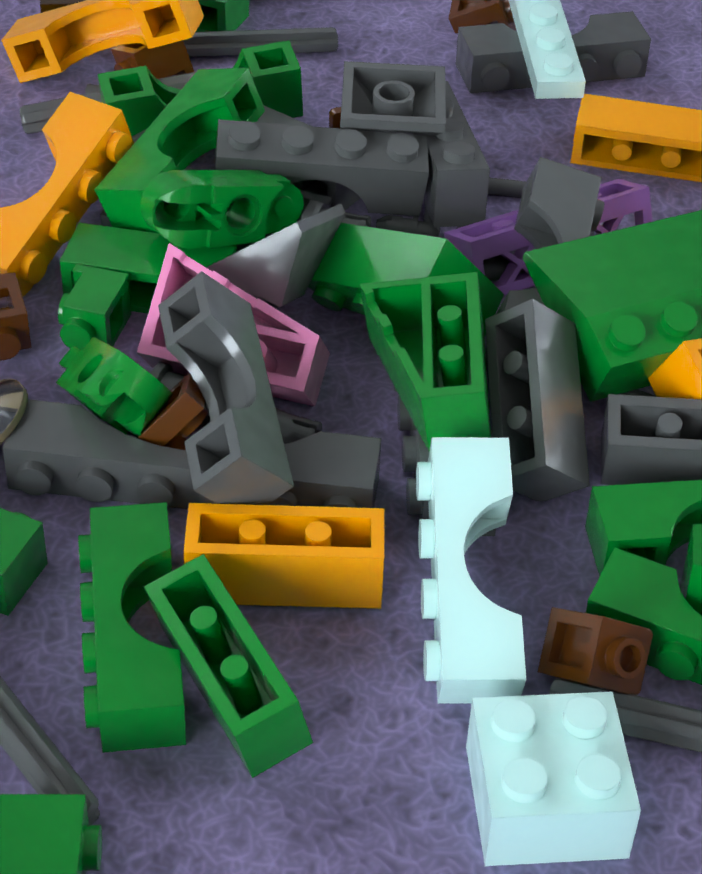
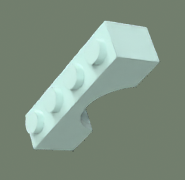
[416,437,526,703]

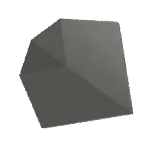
[340,61,446,136]
[206,204,346,309]

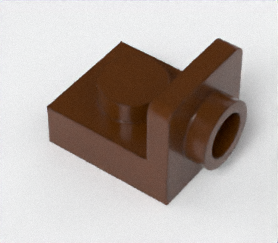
[449,0,516,34]
[137,373,208,450]
[537,607,653,695]

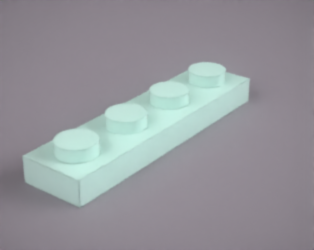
[508,0,586,99]

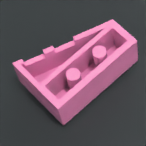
[137,243,330,407]

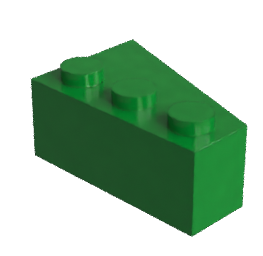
[308,223,504,336]
[360,272,491,451]

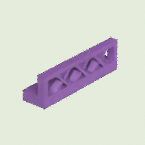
[444,179,652,296]

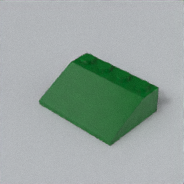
[522,210,702,402]

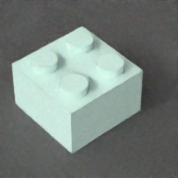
[466,691,641,866]

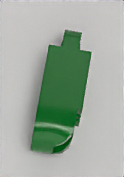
[140,170,304,249]
[56,337,173,436]

